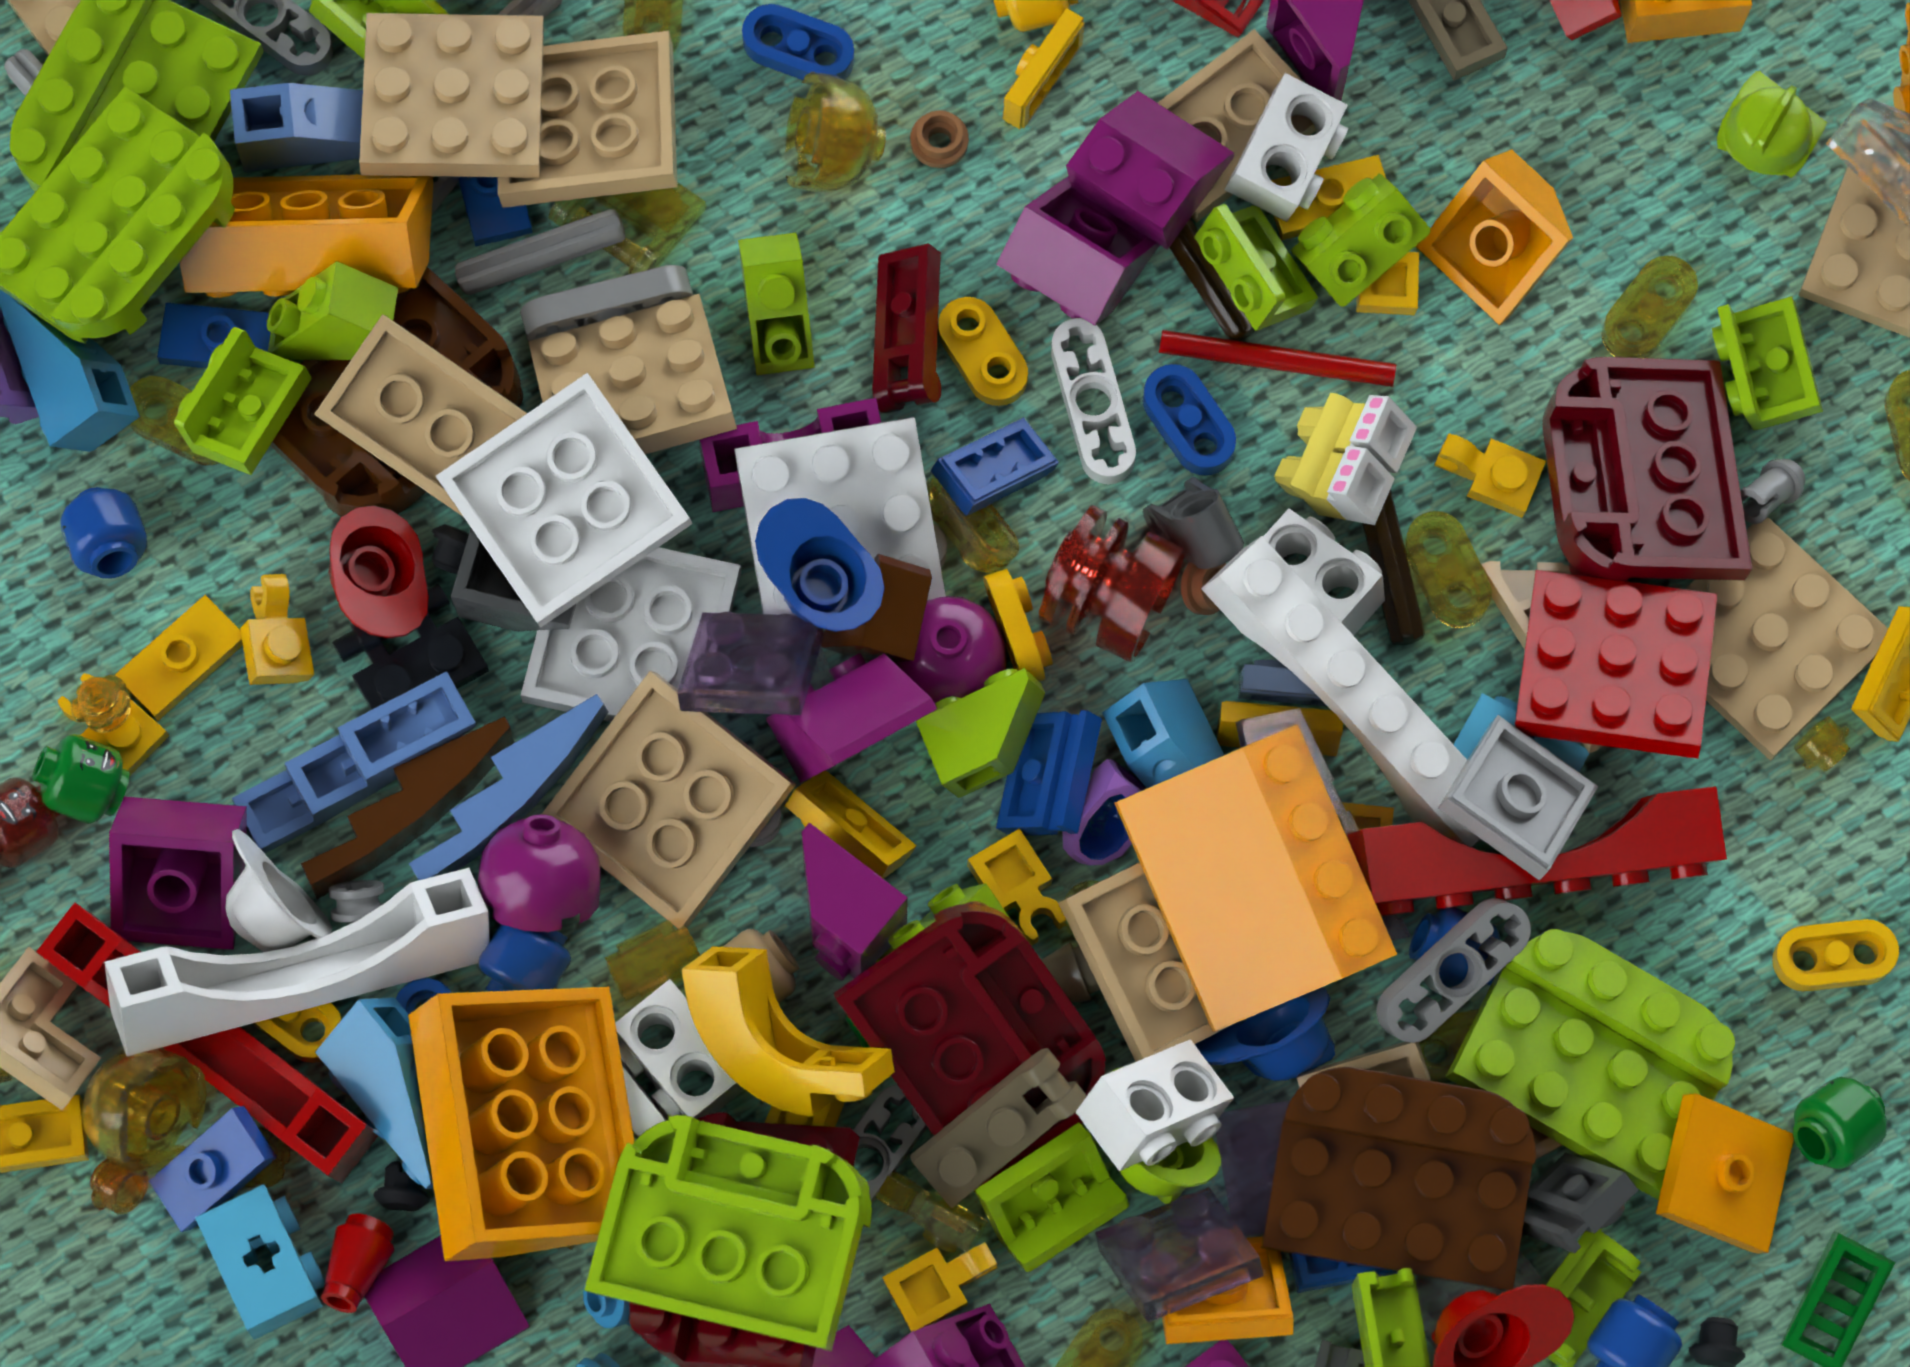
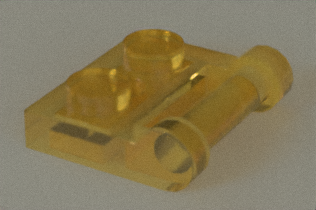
[549,182,706,274]

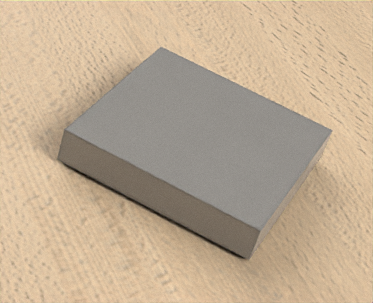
[1438,715,1599,880]

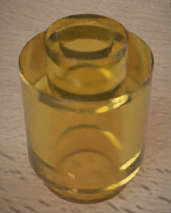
[604,919,700,1002]

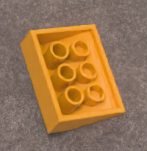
[1114,724,1397,1032]
[408,987,635,1261]

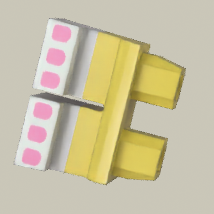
[1274,392,1417,525]

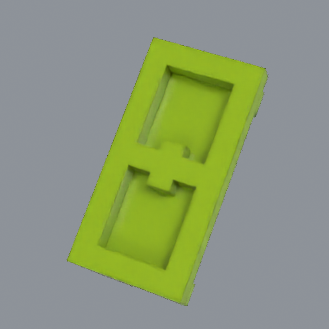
[1546,1229,1642,1367]
[1351,1268,1431,1367]

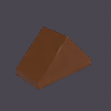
[819,554,932,662]

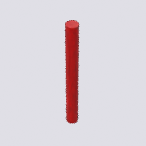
[1159,330,1396,387]

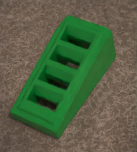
[1781,1231,1896,1367]

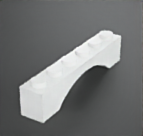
[1201,536,1480,847]
[105,868,489,1056]

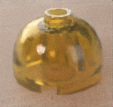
[785,71,886,192]
[82,1048,207,1176]

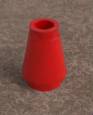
[321,1214,394,1313]

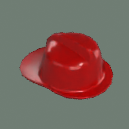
[328,506,429,638]
[1432,1284,1574,1367]

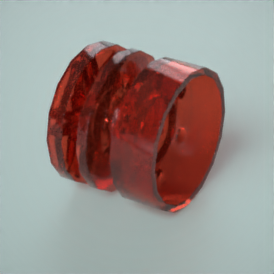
[1038,505,1187,662]

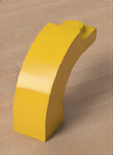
[681,946,894,1116]

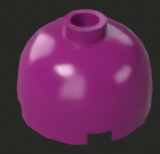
[894,596,1008,714]
[478,815,601,932]

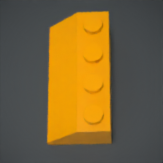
[179,174,434,298]

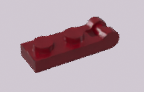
[872,243,942,413]

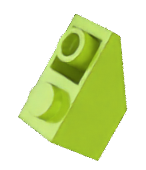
[738,232,815,376]
[267,261,398,360]
[916,668,1045,798]

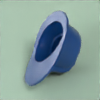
[755,498,884,632]
[1194,987,1335,1081]

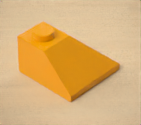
[1416,149,1573,326]

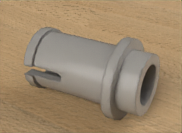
[1740,459,1805,524]

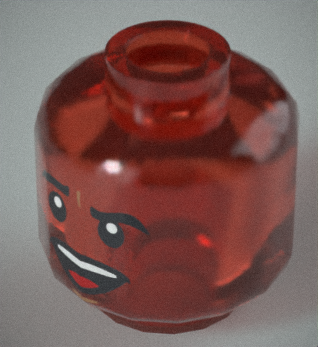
[0,777,61,868]

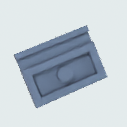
[1238,660,1328,707]

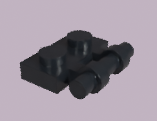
[332,583,489,710]

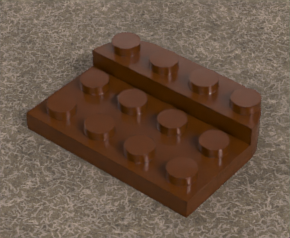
[270,267,524,517]
[1261,1067,1536,1291]

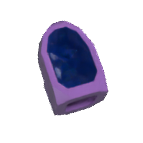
[1062,759,1147,866]

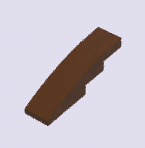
[301,716,514,899]

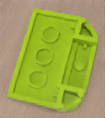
[9,0,264,192]
[0,86,235,344]
[1446,929,1735,1200]
[584,1115,872,1351]

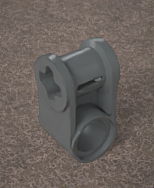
[1142,477,1244,569]

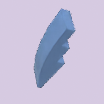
[232,671,476,853]
[409,694,609,880]

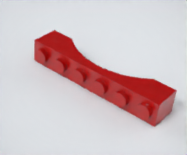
[1346,786,1727,916]
[36,902,378,1183]

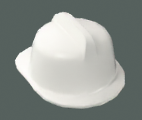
[225,829,332,952]

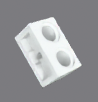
[1224,73,1348,222]
[1263,508,1385,636]
[615,979,745,1120]
[1076,1039,1234,1171]

